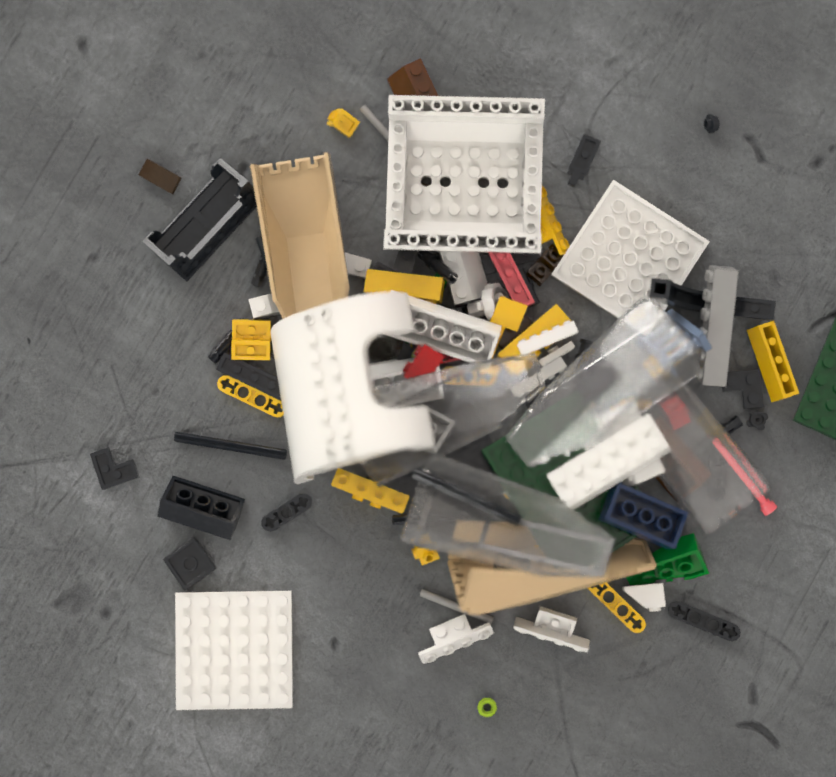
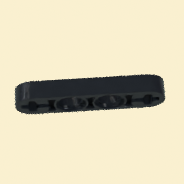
[668,601,741,641]

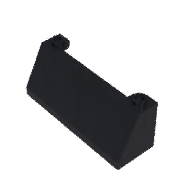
[143,158,257,282]

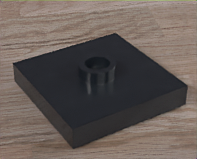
[163,537,217,591]

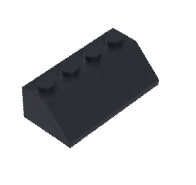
[157,476,245,540]

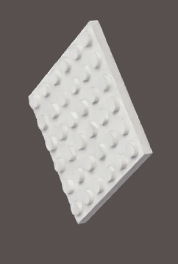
[551,180,710,337]
[175,591,293,710]

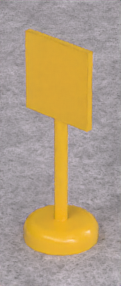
[475,296,528,374]

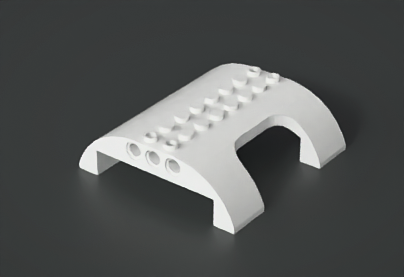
[270,292,435,484]

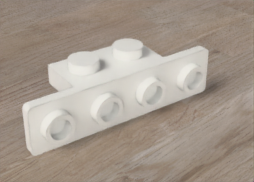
[513,606,590,652]
[418,614,494,664]

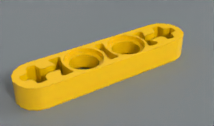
[217,375,284,418]
[587,583,646,633]

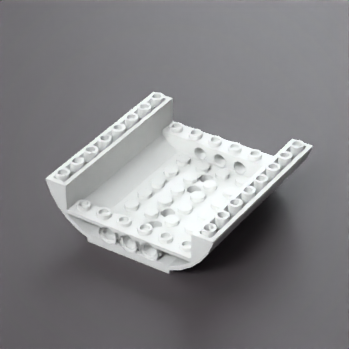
[384,95,545,253]

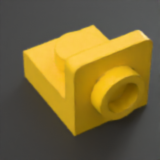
[327,109,360,138]

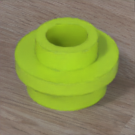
[477,697,497,717]

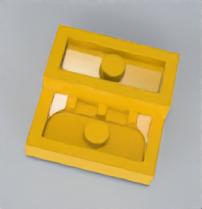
[231,319,271,360]

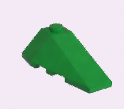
[626,533,709,586]

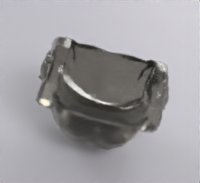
[367,334,403,361]

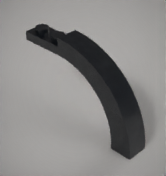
[649,278,776,321]

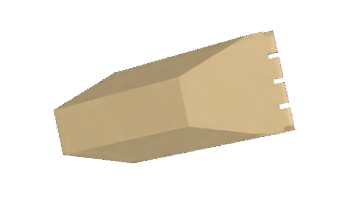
[250,152,350,319]
[447,520,656,615]

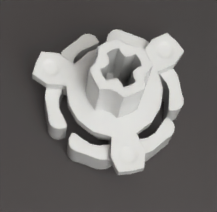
[467,283,509,321]

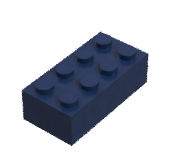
[598,483,689,549]

